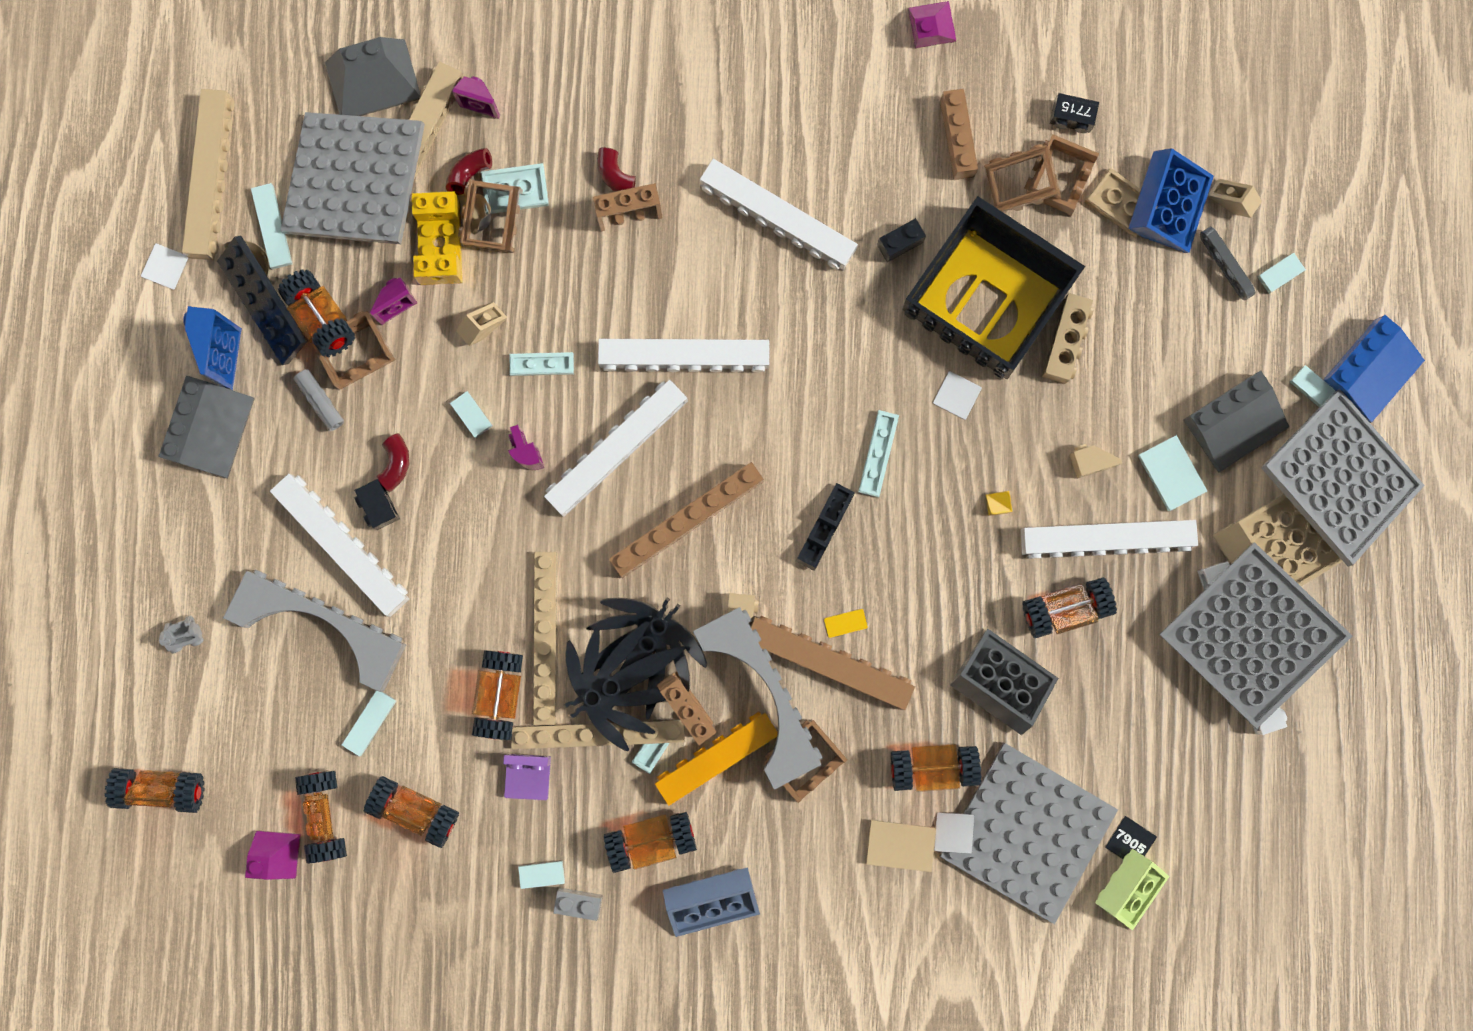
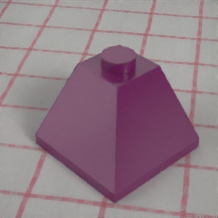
[908,1,956,49]
[452,76,500,119]
[370,277,417,325]
[245,831,301,880]

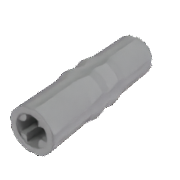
[293,369,344,432]

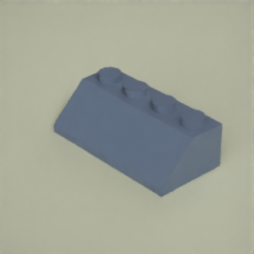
[663,867,760,937]

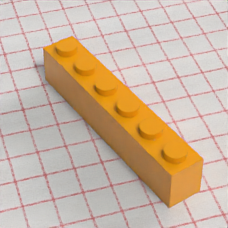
[655,711,778,806]

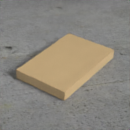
[1085,168,1157,238]
[866,820,936,872]

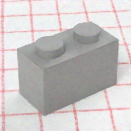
[554,887,603,921]

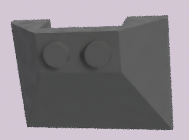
[325,37,421,116]

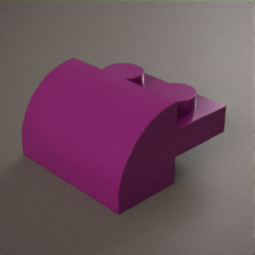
[508,425,545,470]

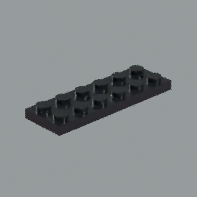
[217,236,308,365]

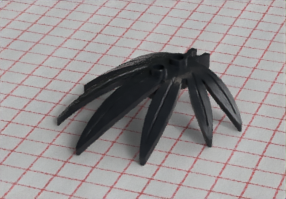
[581,597,707,720]
[563,622,685,751]

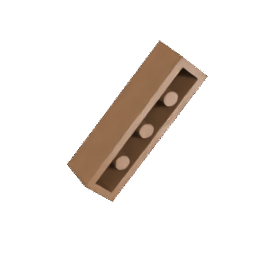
[940,88,978,180]

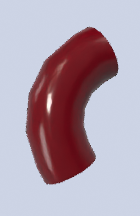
[597,147,636,192]
[445,148,492,195]
[377,433,410,492]

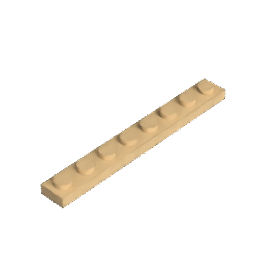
[533,552,557,725]
[511,720,685,749]

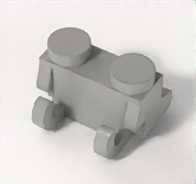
[159,615,204,653]

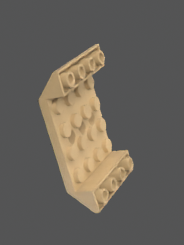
[1212,494,1343,586]

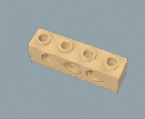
[1041,293,1094,384]

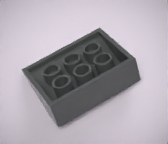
[1183,370,1289,473]
[158,375,255,478]
[950,629,1059,735]

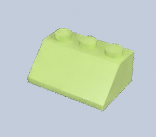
[1095,849,1170,930]

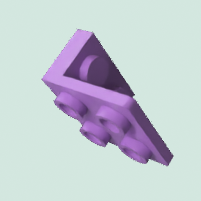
[504,754,551,800]

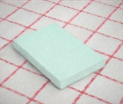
[481,163,549,214]
[1138,435,1207,512]

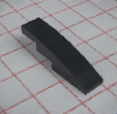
[796,483,855,571]

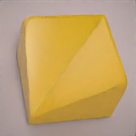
[986,491,1012,516]

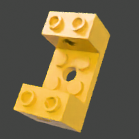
[412,192,463,285]

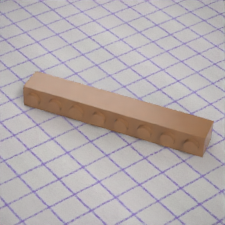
[609,462,764,578]
[751,616,915,710]

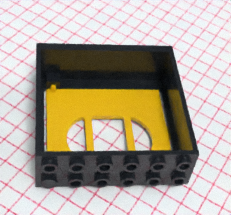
[902,196,1086,380]

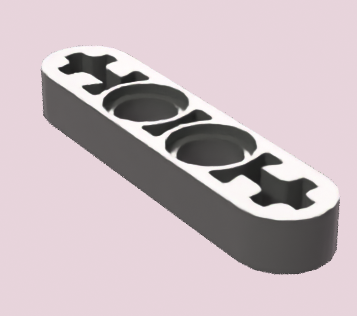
[1200,226,1256,301]

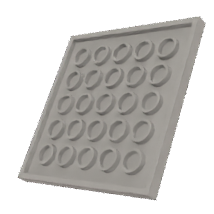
[280,112,425,245]
[1261,389,1425,566]
[1159,542,1353,729]
[939,742,1118,925]

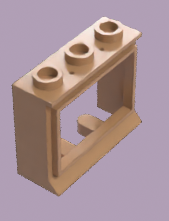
[1024,134,1099,217]
[984,144,1061,212]
[458,179,523,253]
[593,183,662,232]
[311,311,396,390]
[657,671,717,745]
[764,720,848,803]

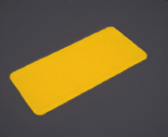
[824,609,868,638]

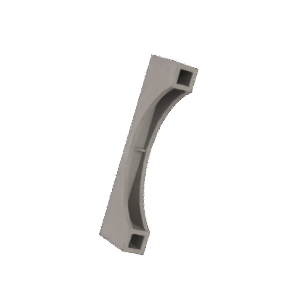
[223,569,407,692]
[693,607,822,790]

